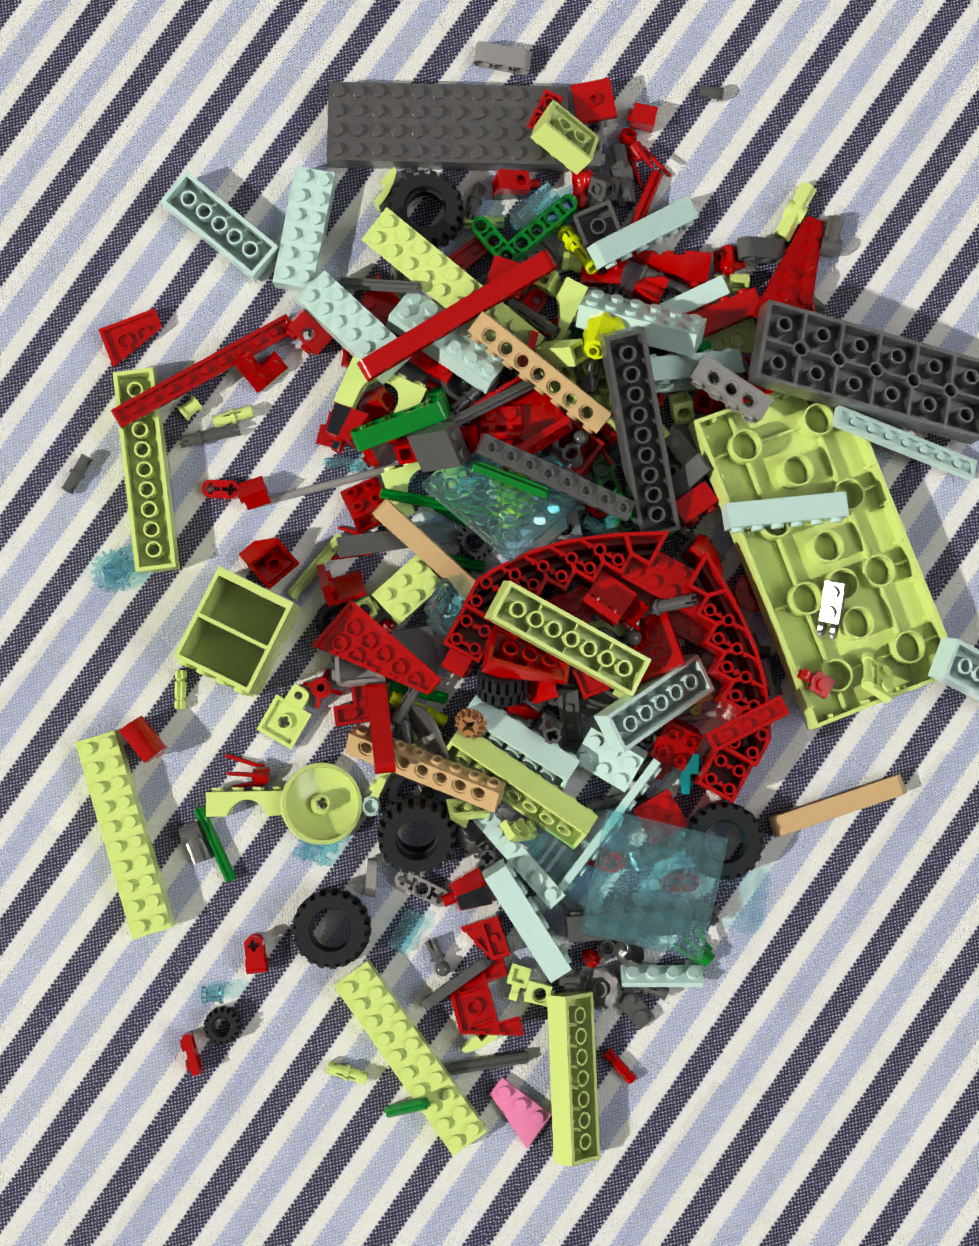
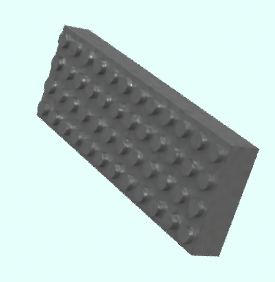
[327,82,568,172]
[747,299,979,445]

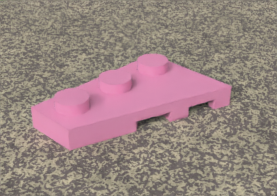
[490,1077,551,1148]

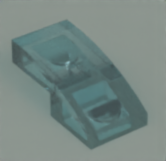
[324,457,368,474]
[387,908,425,955]

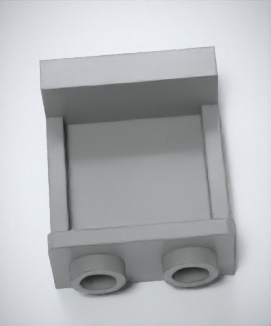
[331,654,386,688]

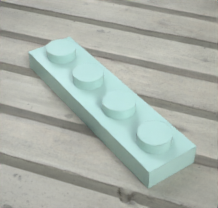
[620,965,704,987]

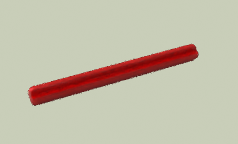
[612,169,663,274]

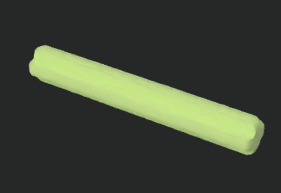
[287,533,343,599]

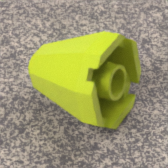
[583,311,625,360]

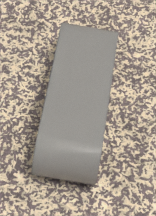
[473,41,533,75]

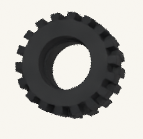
[476,665,529,707]

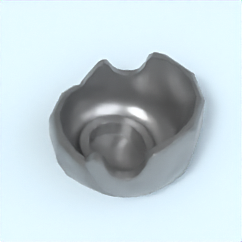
[456,821,486,851]
[615,938,645,967]

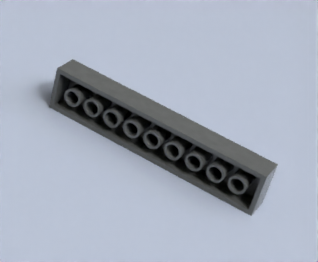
[598,325,680,532]

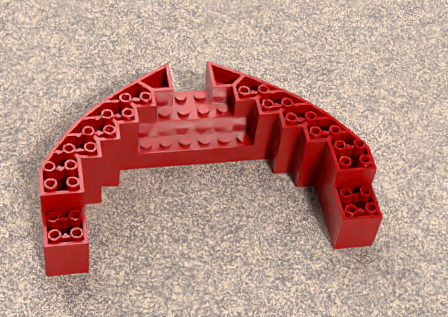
[443,531,771,803]

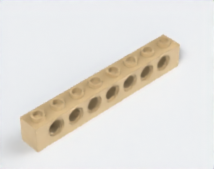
[468,311,613,434]
[345,724,506,813]

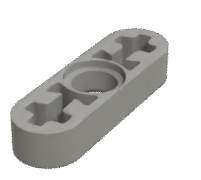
[395,870,448,907]

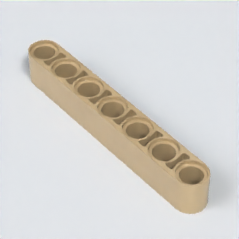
[372,498,476,599]
[768,773,907,837]

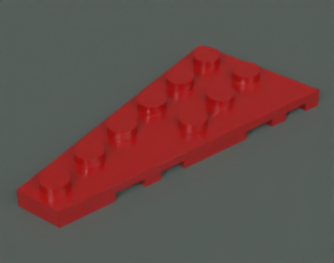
[750,216,825,318]
[360,274,455,385]
[311,600,443,695]

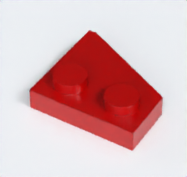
[461,915,512,961]

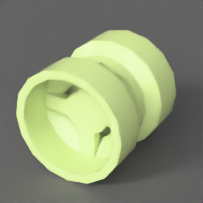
[561,251,584,274]

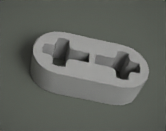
[365,858,379,897]

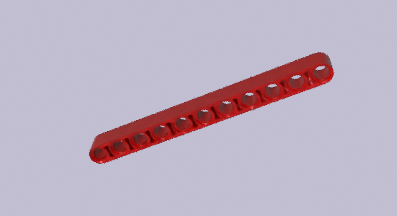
[357,249,558,382]

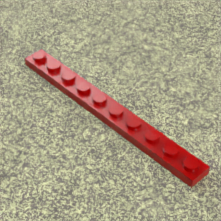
[111,314,290,429]

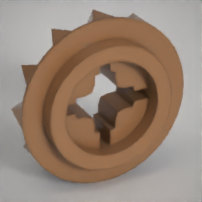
[455,708,487,740]

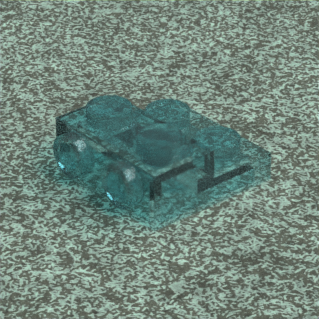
[423,578,464,635]

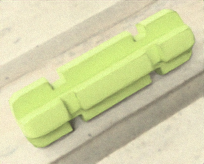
[174,670,187,710]

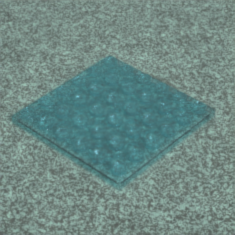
[422,436,582,563]
[579,809,729,961]

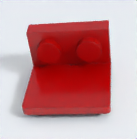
[340,476,385,534]
[316,563,367,607]
[580,571,637,628]
[649,718,704,771]

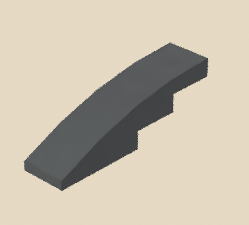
[671,453,712,501]

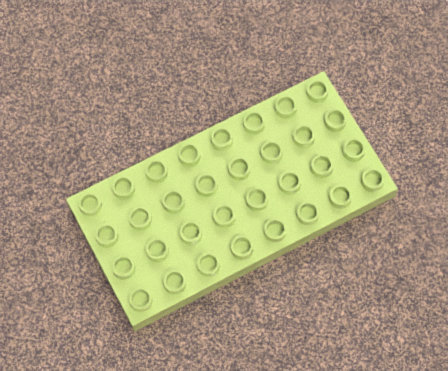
[688,392,948,730]

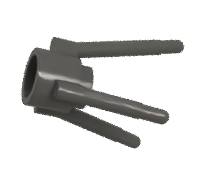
[574,358,604,394]

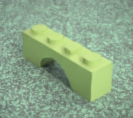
[206,786,284,817]

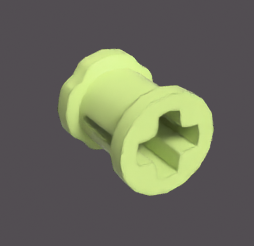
[177,395,204,421]

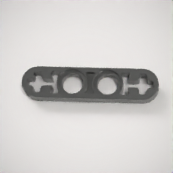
[420,955,491,1010]

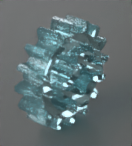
[91,549,135,593]

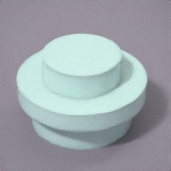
[362,796,381,816]

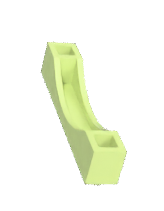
[516,277,588,377]

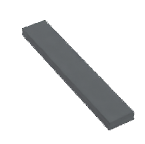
[336,521,458,558]

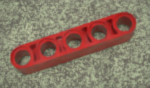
[365,682,396,774]

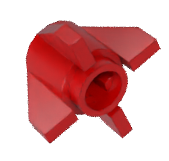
[633,276,670,305]
[303,669,343,709]

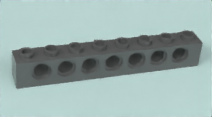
[474,434,636,521]

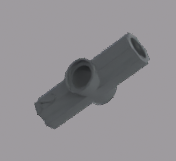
[608,143,636,207]
[536,708,563,745]

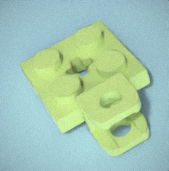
[256,685,312,750]

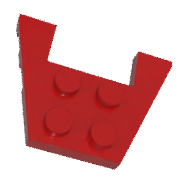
[450,957,525,1036]

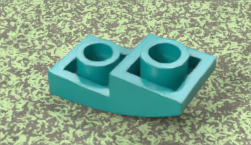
[678,751,702,794]

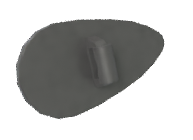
[408,705,450,760]

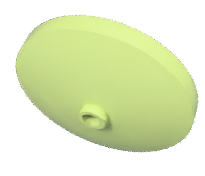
[280,763,362,845]

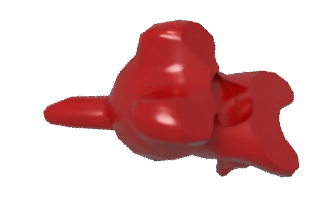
[567,169,595,211]

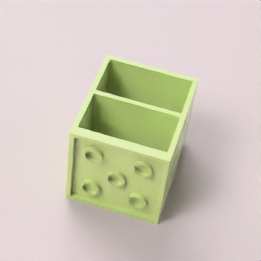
[174,566,302,697]

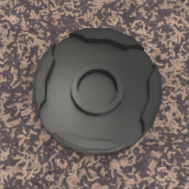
[582,968,622,1010]

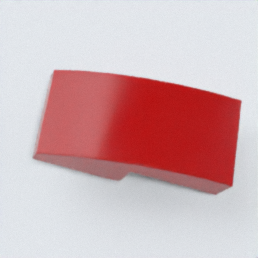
[527,89,564,129]

